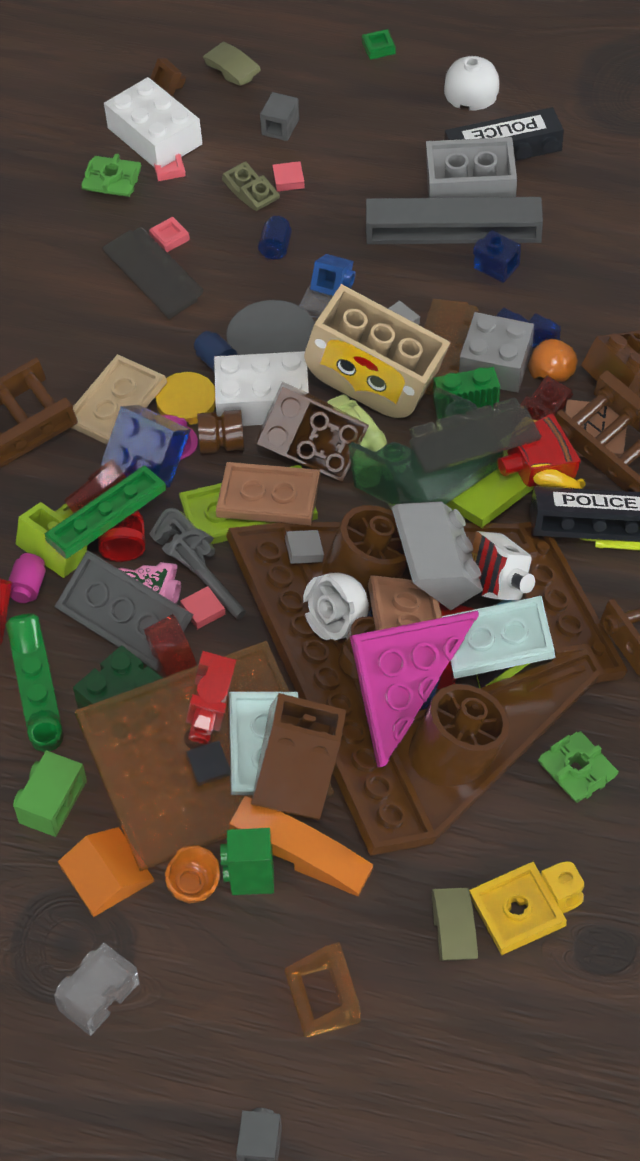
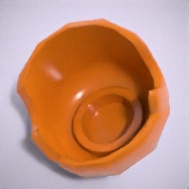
[528,339,578,384]
[165,845,220,904]

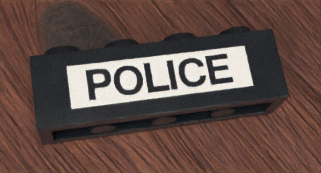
[445,107,564,161]
[529,486,640,542]

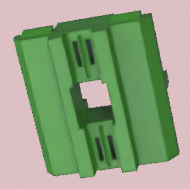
[81,154,141,197]
[538,731,618,803]

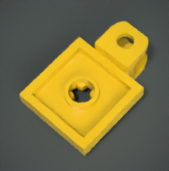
[469,862,584,956]

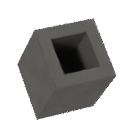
[260,92,300,141]
[236,1108,282,1161]

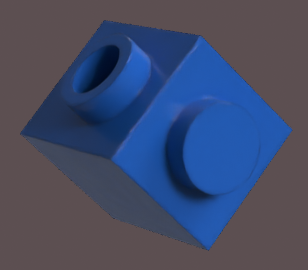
[310,254,355,296]

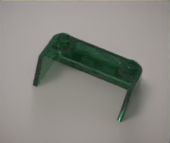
[348,387,504,506]

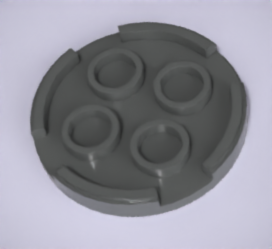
[227,300,315,355]

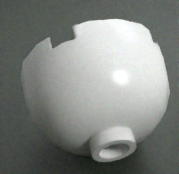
[444,56,499,111]
[303,572,369,640]

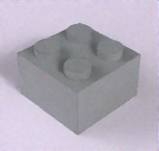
[459,312,534,393]

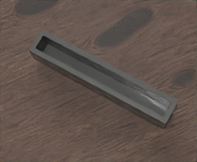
[366,197,543,244]

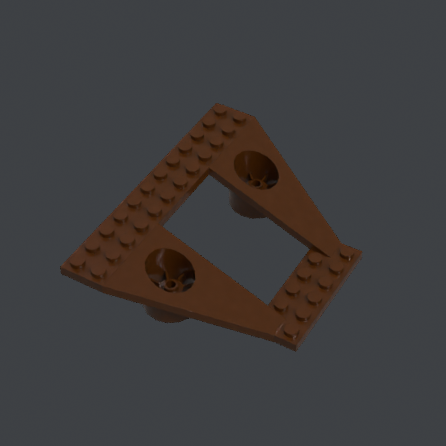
[226,505,628,856]

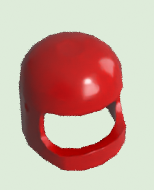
[98,510,145,562]

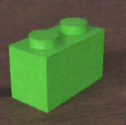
[13,750,87,837]

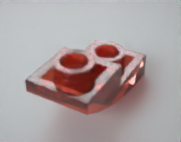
[509,376,574,426]
[64,459,126,513]
[144,614,198,692]

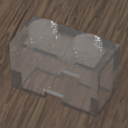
[54,942,140,1036]

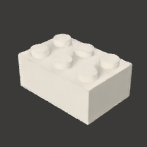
[104,77,202,168]
[214,351,309,426]

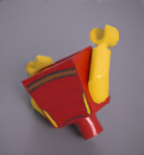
[497,414,586,489]

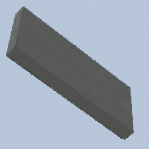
[54,550,194,672]

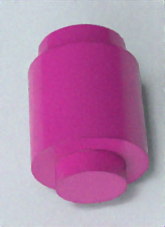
[8,553,46,603]

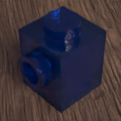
[473,230,521,283]

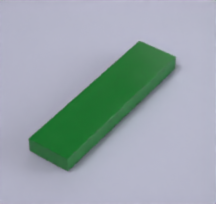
[44,465,166,559]

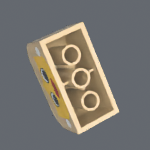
[304,284,451,418]

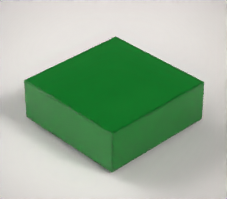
[362,29,396,60]

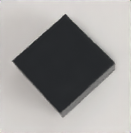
[185,740,231,786]

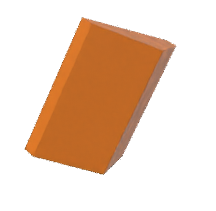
[58,827,155,917]

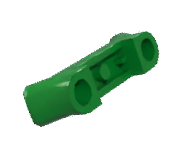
[6,613,64,752]

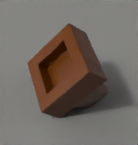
[150,58,186,97]

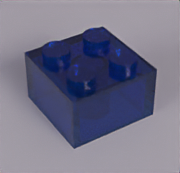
[101,405,191,488]

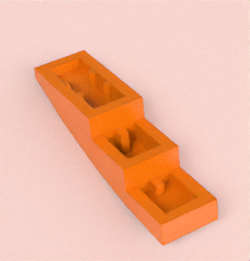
[229,796,373,897]

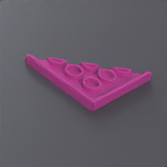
[350,610,479,767]

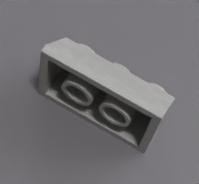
[426,137,517,198]
[392,502,483,610]

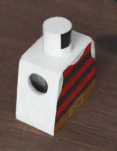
[471,531,535,601]

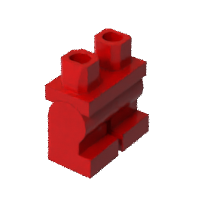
[186,651,237,745]

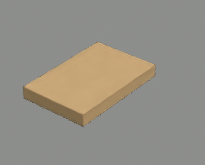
[71,354,167,447]

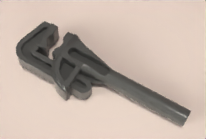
[149,508,246,620]

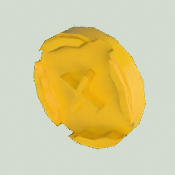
[155,372,216,425]

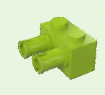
[16,502,93,578]

